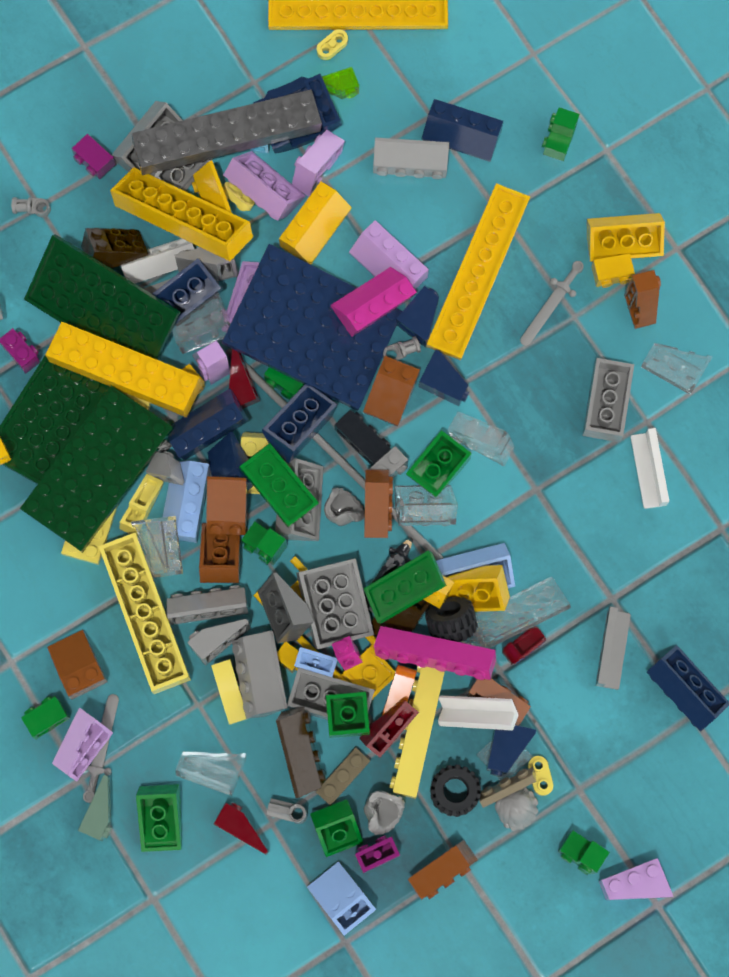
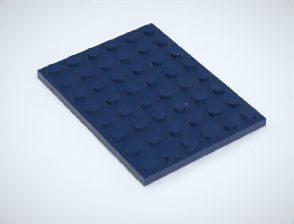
[221,244,403,411]

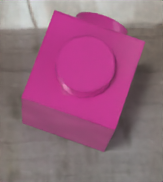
[332,636,363,670]

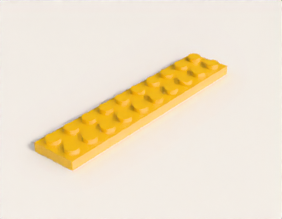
[268,0,448,30]
[426,183,530,360]

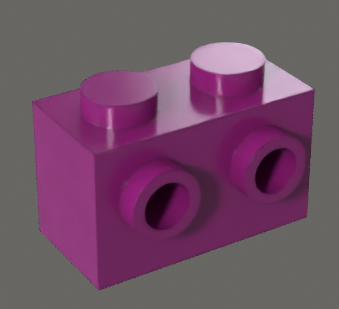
[72,134,115,179]
[0,328,40,374]
[355,835,400,874]

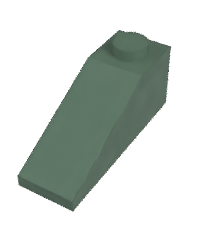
[78,775,112,841]

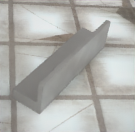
[595,607,631,690]

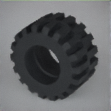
[425,596,478,642]
[430,765,481,817]

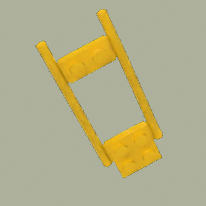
[253,556,395,699]

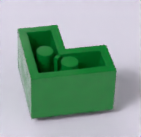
[542,107,580,161]
[241,522,287,566]
[558,830,610,875]

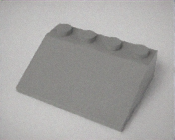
[296,558,374,649]

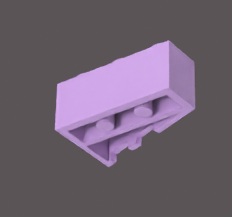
[292,130,345,197]
[192,340,230,385]
[52,708,113,781]
[599,858,674,900]

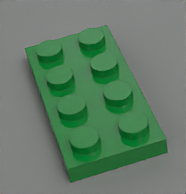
[239,443,319,528]
[363,550,447,624]

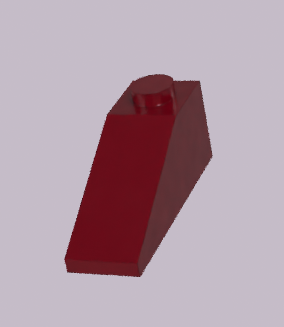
[229,349,260,409]
[359,700,419,758]
[214,802,268,855]

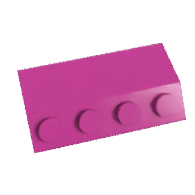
[331,267,417,337]

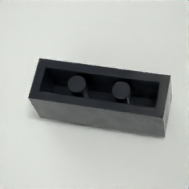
[334,409,391,466]

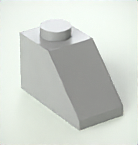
[146,451,184,485]

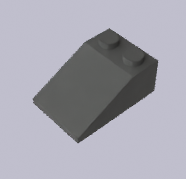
[258,573,314,644]

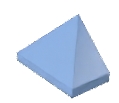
[294,647,337,677]

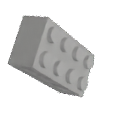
[582,358,634,442]

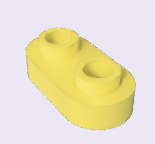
[317,29,348,60]
[223,182,255,211]
[528,756,553,796]

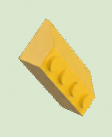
[191,161,232,213]
[279,181,352,265]
[587,213,665,262]

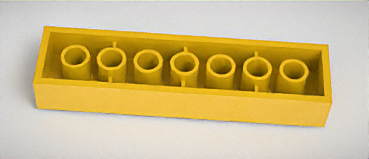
[110,167,253,261]
[45,322,202,418]

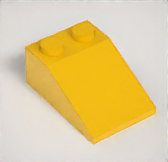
[446,565,510,612]

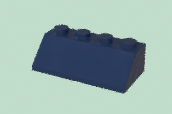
[422,99,503,162]
[152,258,224,328]
[262,384,337,464]
[169,388,249,460]
[647,645,729,732]

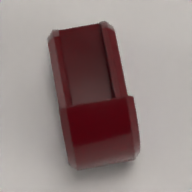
[502,626,546,665]

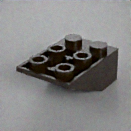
[81,228,148,269]
[371,600,432,636]

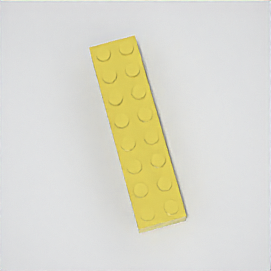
[99,533,191,694]

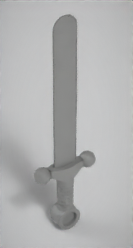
[520,261,584,346]
[83,694,119,803]

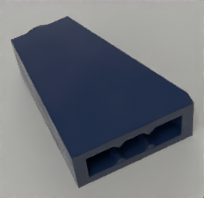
[396,286,439,347]
[419,350,470,406]
[486,725,536,777]

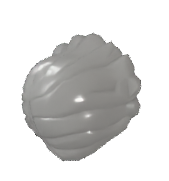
[324,487,365,526]
[495,787,539,831]
[364,791,405,835]

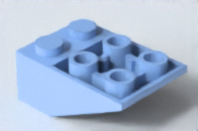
[307,862,376,936]

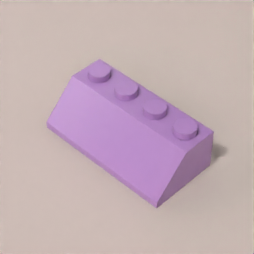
[223,151,306,221]
[349,220,429,289]

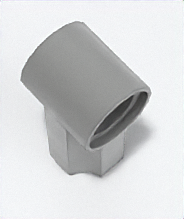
[267,798,308,824]

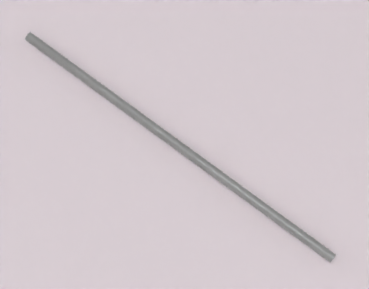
[226,348,444,560]

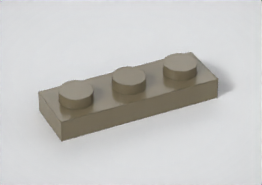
[316,748,370,806]
[479,767,536,808]

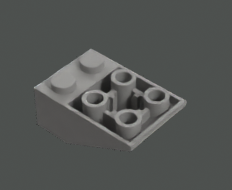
[174,247,238,281]

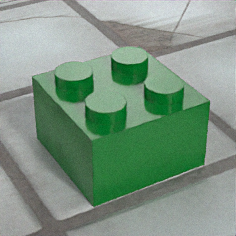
[326,692,370,738]

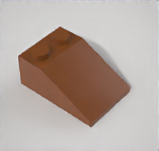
[363,356,420,426]
[206,476,248,535]
[199,523,240,583]
[47,630,107,700]

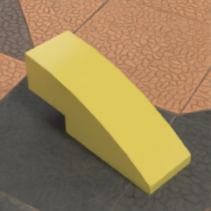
[119,474,164,536]
[211,660,246,725]

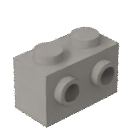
[368,446,408,480]

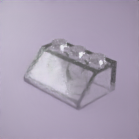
[394,485,458,527]

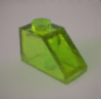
[322,67,359,99]

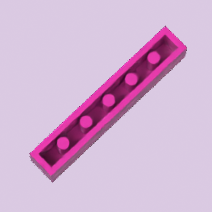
[374,626,496,680]

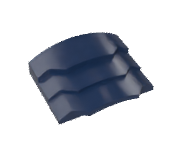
[253,74,342,154]

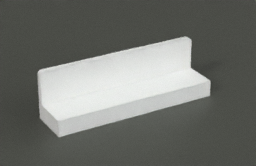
[121,238,194,283]
[631,428,669,509]
[438,696,518,730]

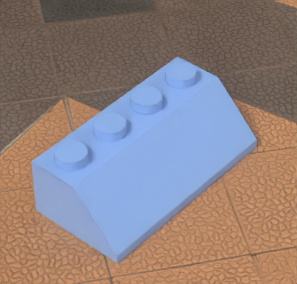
[159,461,210,543]
[436,543,515,588]

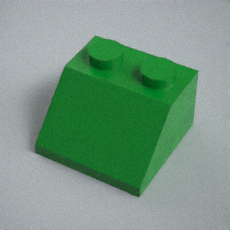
[310,800,363,857]

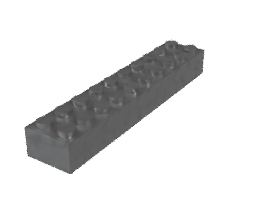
[132,90,322,175]

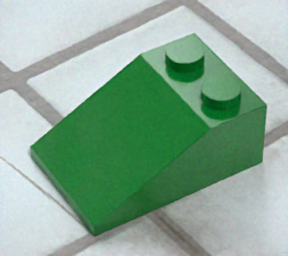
[406,430,472,498]
[136,784,182,852]

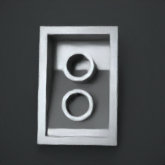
[187,619,251,666]

